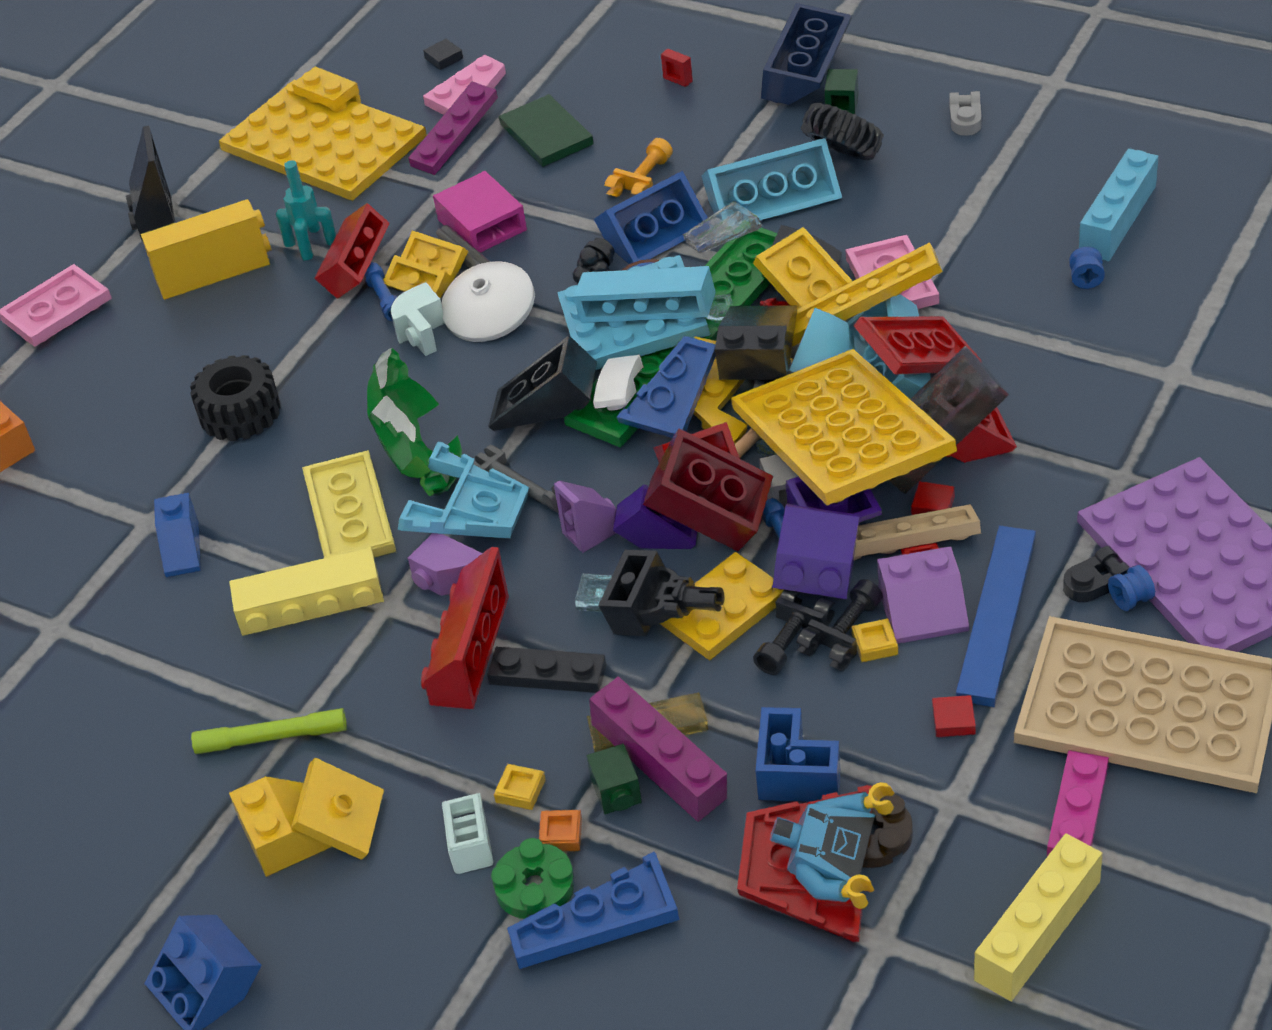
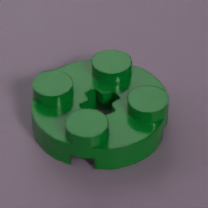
[491,838,574,919]

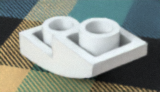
[593,355,643,410]

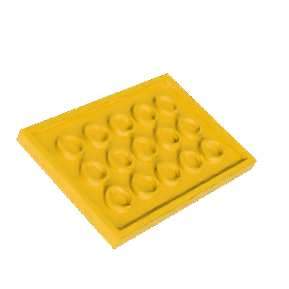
[219,79,427,201]
[731,349,957,505]

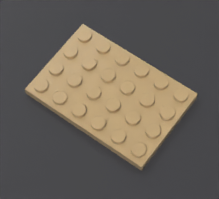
[1014,616,1272,793]

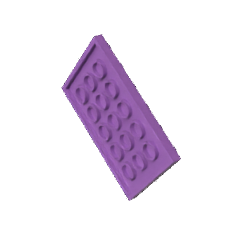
[1077,457,1272,652]

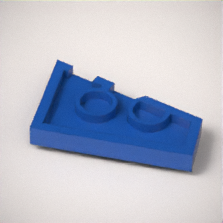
[617,336,716,438]

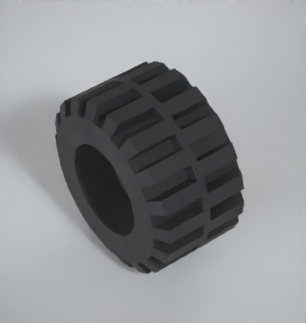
[190,355,281,441]

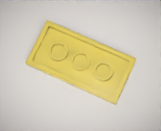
[302,450,396,558]

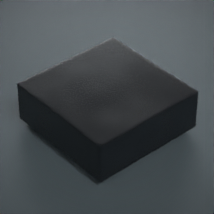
[423,39,463,70]

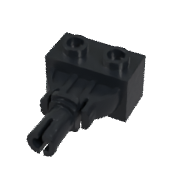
[598,549,725,636]

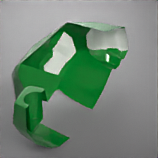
[367,348,462,497]

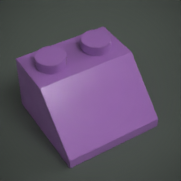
[877,546,969,644]

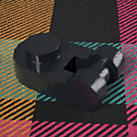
[1063,546,1130,602]

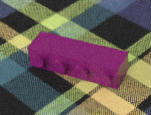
[589,676,727,822]

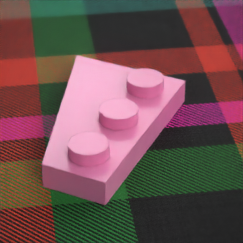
[423,55,506,115]

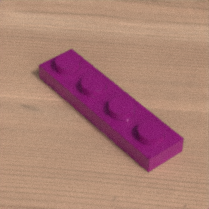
[408,81,498,175]

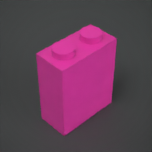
[433,171,527,253]

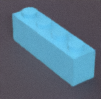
[1079,148,1159,261]
[573,266,716,323]

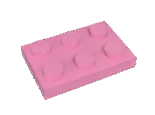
[845,235,939,309]
[0,264,112,347]

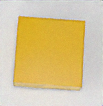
[852,618,898,662]
[494,764,546,810]

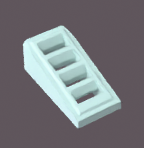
[442,793,493,874]

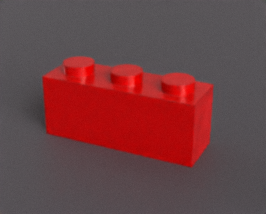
[314,203,390,299]

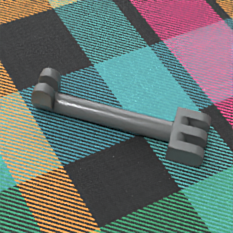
[474,444,559,513]

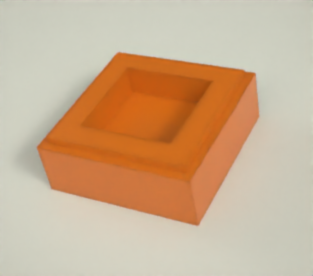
[539,810,582,851]

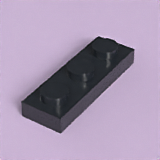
[487,646,606,693]

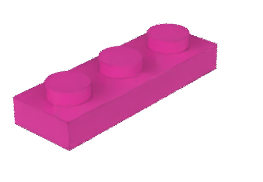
[1047,750,1109,856]

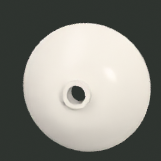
[441,261,535,342]

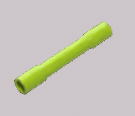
[191,708,347,754]

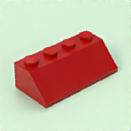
[421,547,509,709]

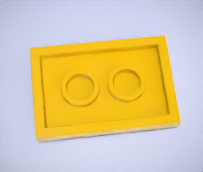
[753,227,852,309]
[660,552,784,661]

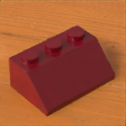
[643,428,773,551]

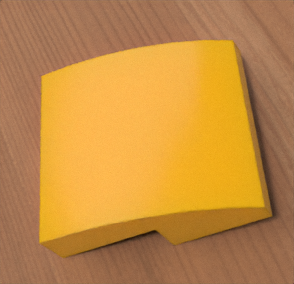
[384,230,468,298]

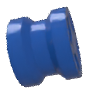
[1069,247,1105,289]
[1108,565,1156,611]

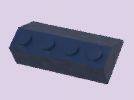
[761,3,852,105]

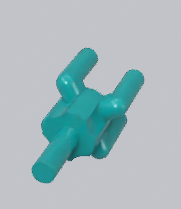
[276,160,336,260]

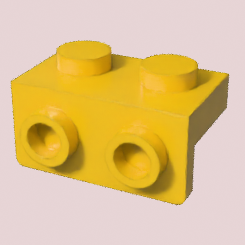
[292,66,361,110]

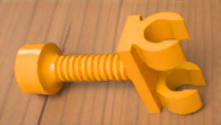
[604,138,673,197]

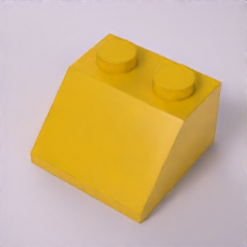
[229,776,332,877]

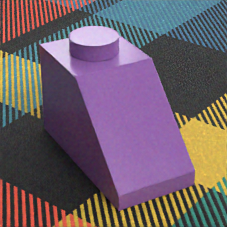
[554,480,616,553]
[408,533,482,596]

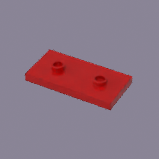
[854,316,982,374]

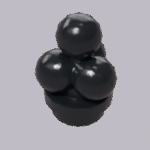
[573,238,615,284]

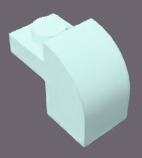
[391,282,445,356]

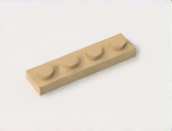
[854,504,981,560]

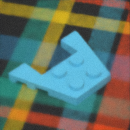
[398,442,529,539]

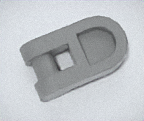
[949,91,982,136]

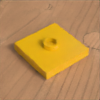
[291,758,384,860]

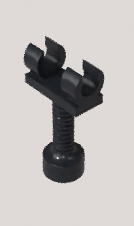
[796,579,883,671]
[753,590,835,675]

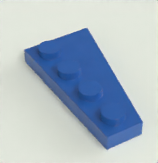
[507,851,680,969]

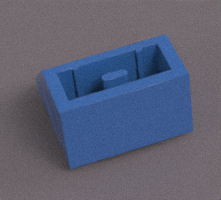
[144,915,262,1030]

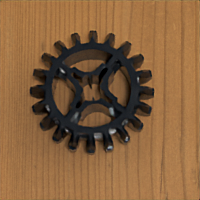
[801,103,884,160]

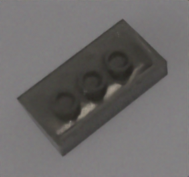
[888,346,1009,494]

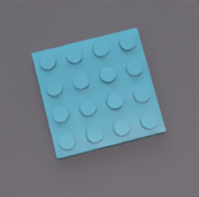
[557,255,710,370]

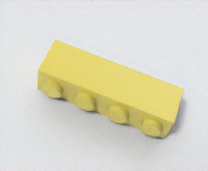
[229,547,384,636]
[974,833,1103,1002]

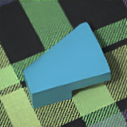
[789,308,850,373]

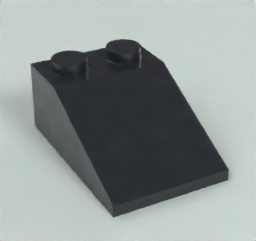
[126,125,176,241]
[715,305,797,380]
[488,336,597,431]

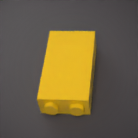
[141,199,272,300]

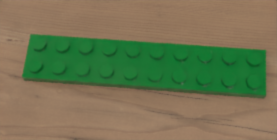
[564,222,777,448]

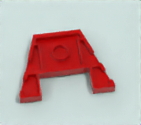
[737,785,872,942]

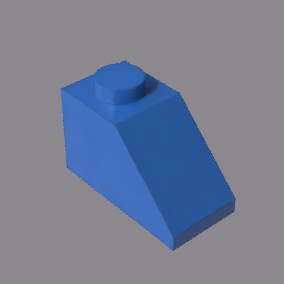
[154,493,201,577]

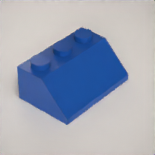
[594,171,712,264]

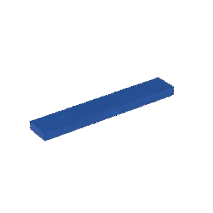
[956,525,1036,707]

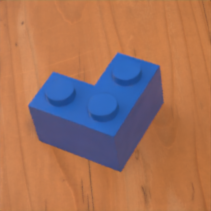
[755,707,841,802]

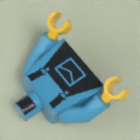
[770,782,895,909]

